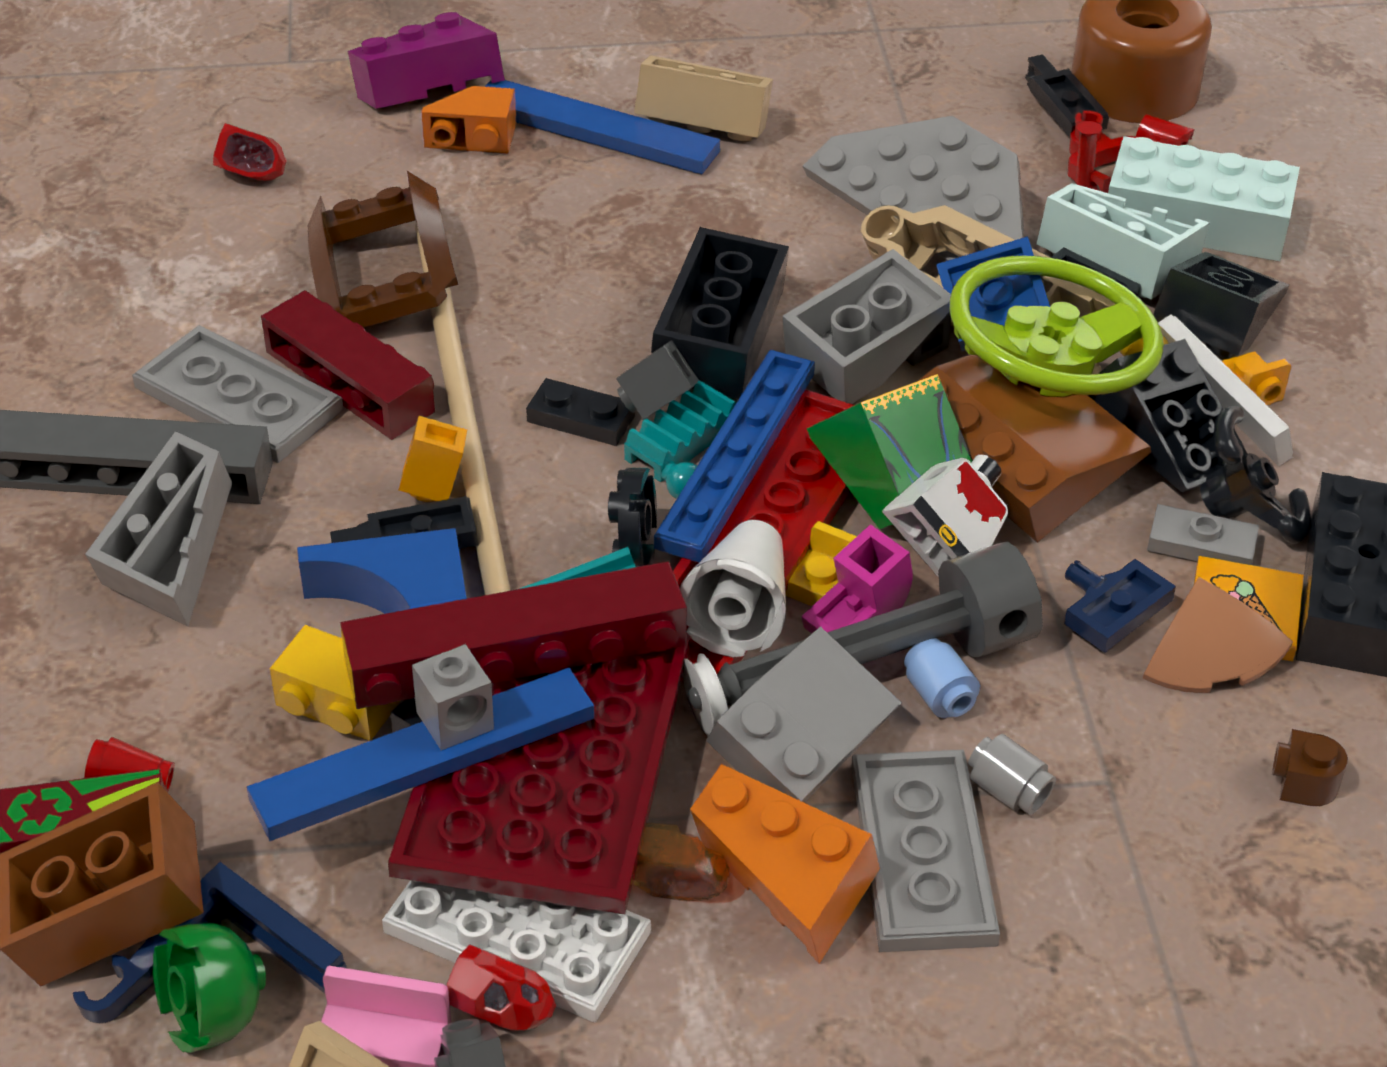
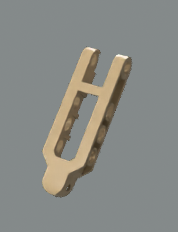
[861,205,1115,374]

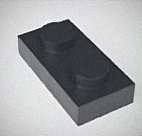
[526,378,635,446]

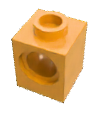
[398,416,468,502]

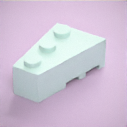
[1037,183,1210,300]

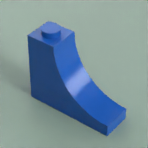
[297,528,467,614]

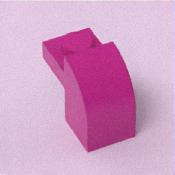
[801,524,913,634]

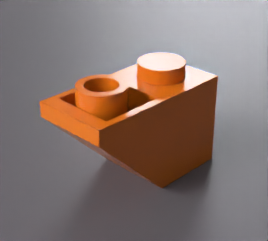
[421,86,517,154]

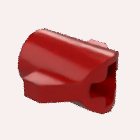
[1136,114,1195,146]

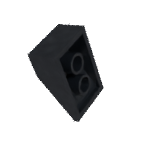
[1153,251,1289,358]

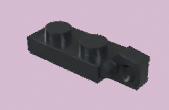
[1025,54,1109,137]
[330,496,478,549]

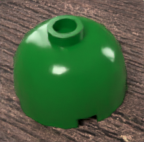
[153,923,266,1053]

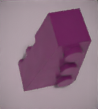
[347,12,505,109]

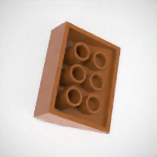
[918,355,1151,543]

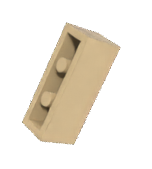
[634,55,773,141]

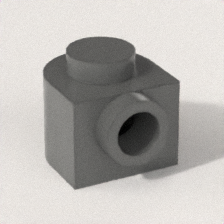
[434,1019,506,1067]

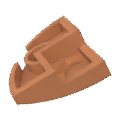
[1143,577,1293,693]

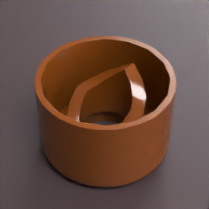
[1071,0,1212,123]

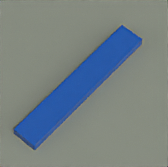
[484,80,720,174]
[654,350,815,562]
[247,668,594,841]

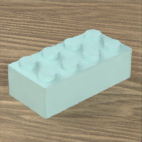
[1108,136,1300,261]

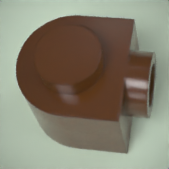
[1272,729,1348,806]

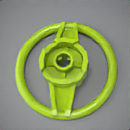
[949,256,1164,397]

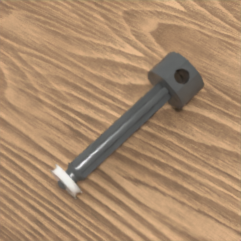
[683,542,1043,736]

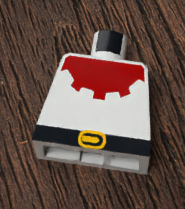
[882,455,1008,576]

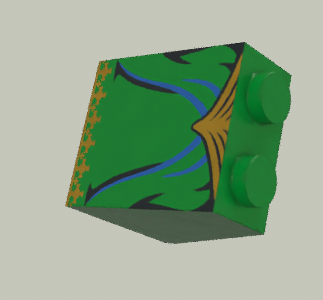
[807,374,973,529]

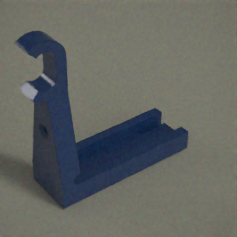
[73,862,347,1023]

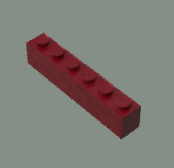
[340,561,687,709]

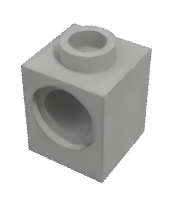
[412,644,494,751]

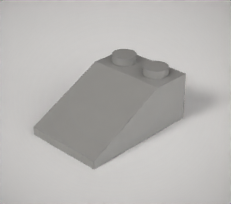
[782,249,951,404]
[706,627,902,803]

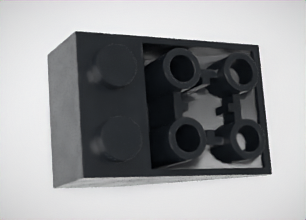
[1088,339,1248,493]

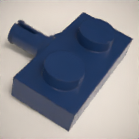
[1064,559,1176,653]

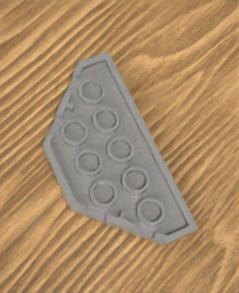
[803,116,1024,263]

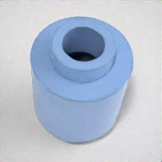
[904,638,980,718]

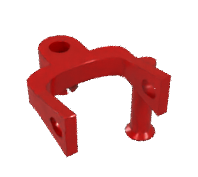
[1067,111,1138,193]

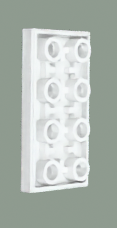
[382,880,651,1023]

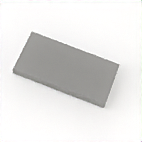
[132,325,343,463]
[851,750,1000,952]

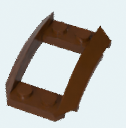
[308,171,458,328]

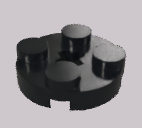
[608,468,657,567]

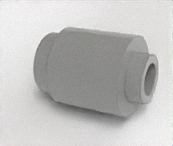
[968,734,1056,815]

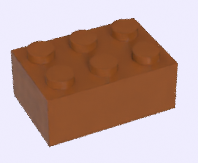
[0,782,203,987]

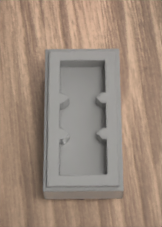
[1147,504,1259,565]

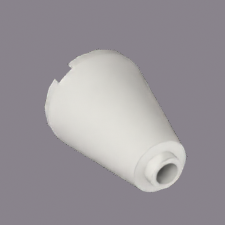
[680,520,786,657]

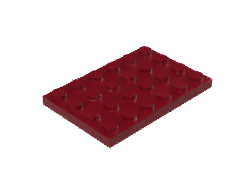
[388,636,689,915]

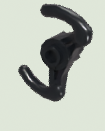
[1200,406,1311,544]

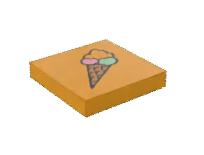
[1193,556,1304,662]

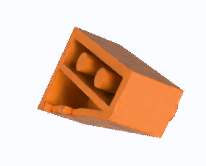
[690,764,880,964]

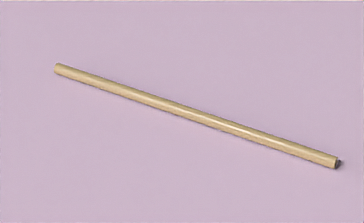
[415,223,510,595]

